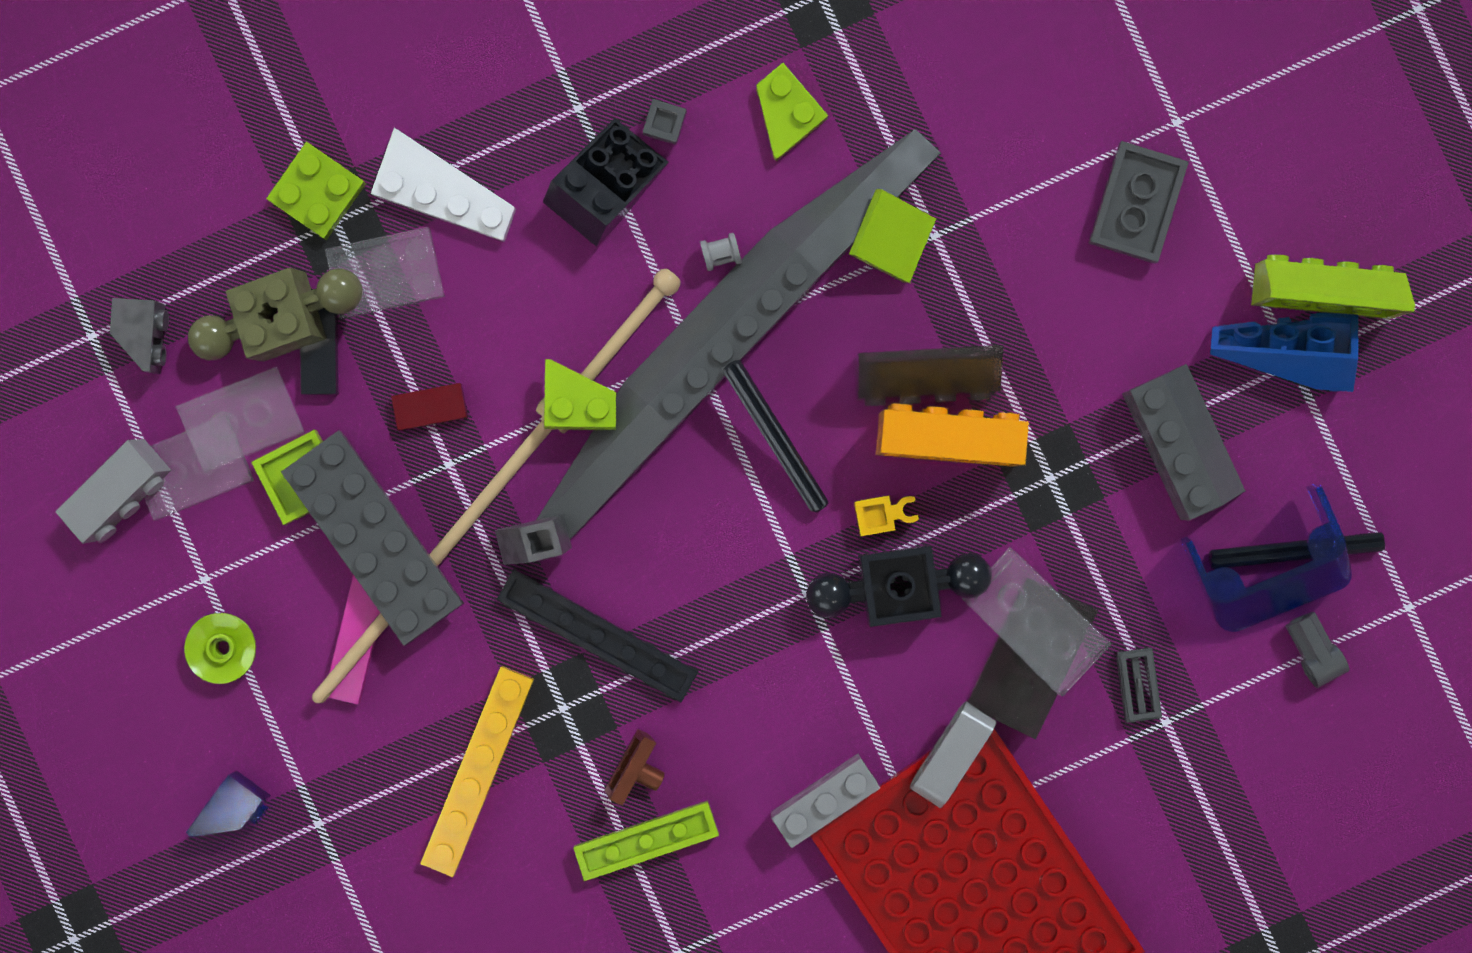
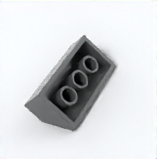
[1122,364,1245,520]

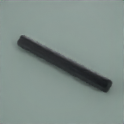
[723,360,828,513]
[1209,532,1385,569]

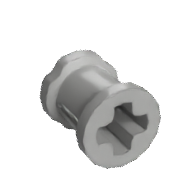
[700,232,742,271]

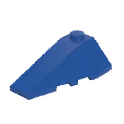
[1210,312,1358,392]

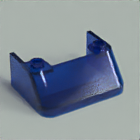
[1180,484,1352,632]

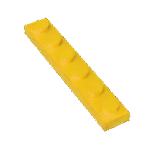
[420,666,534,877]

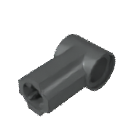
[1285,612,1350,688]

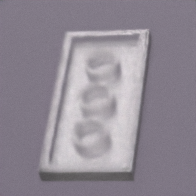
[963,547,1112,697]

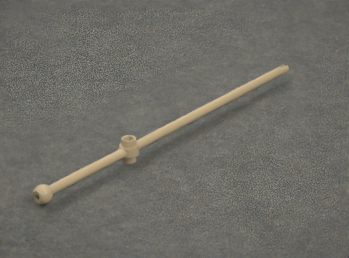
[312,269,680,703]

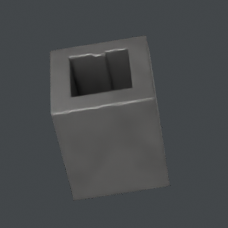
[110,298,169,374]
[495,514,572,565]

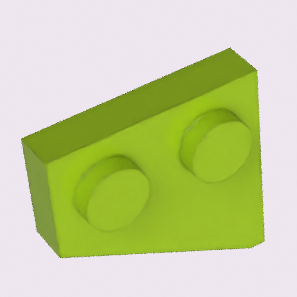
[756,63,828,161]
[544,359,616,430]

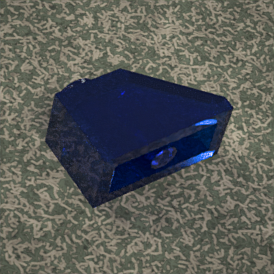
[186,771,271,837]

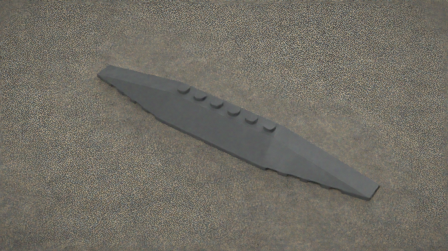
[537,129,940,540]

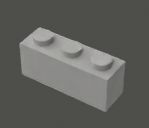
[55,439,172,544]
[771,753,880,848]

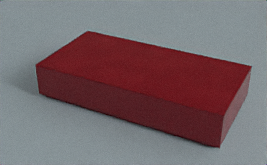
[391,383,468,431]

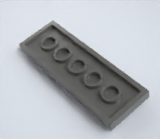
[281,430,464,646]

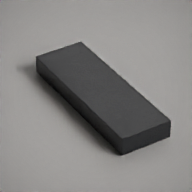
[300,289,339,395]

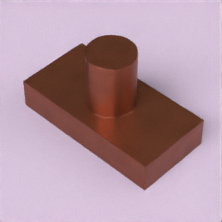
[604,729,664,806]

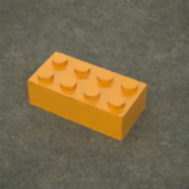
[876,404,1029,467]

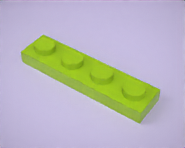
[573,800,719,881]

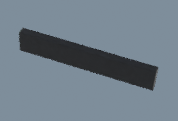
[497,569,698,703]

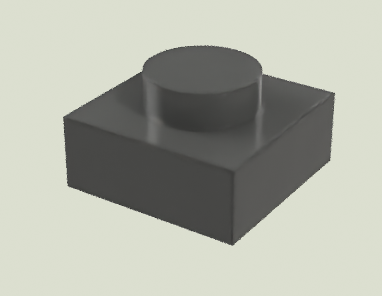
[643,99,687,145]

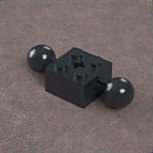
[806,545,992,627]

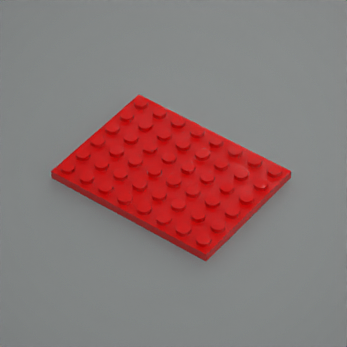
[810,729,1145,953]

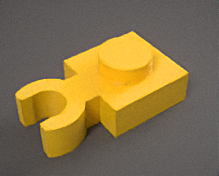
[854,495,919,536]

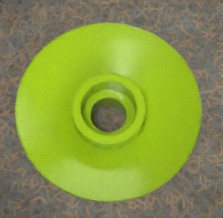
[184,613,256,684]

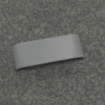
[910,702,996,808]

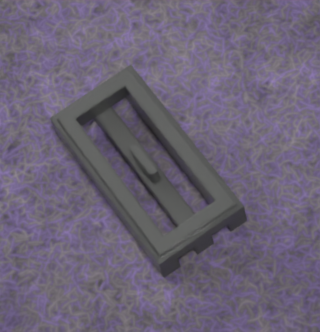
[1115,647,1162,723]

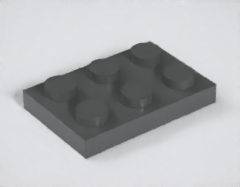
[1088,141,1189,264]

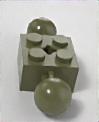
[188,267,363,362]

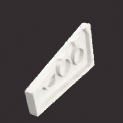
[371,128,516,242]

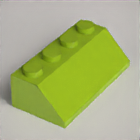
[1251,255,1415,319]

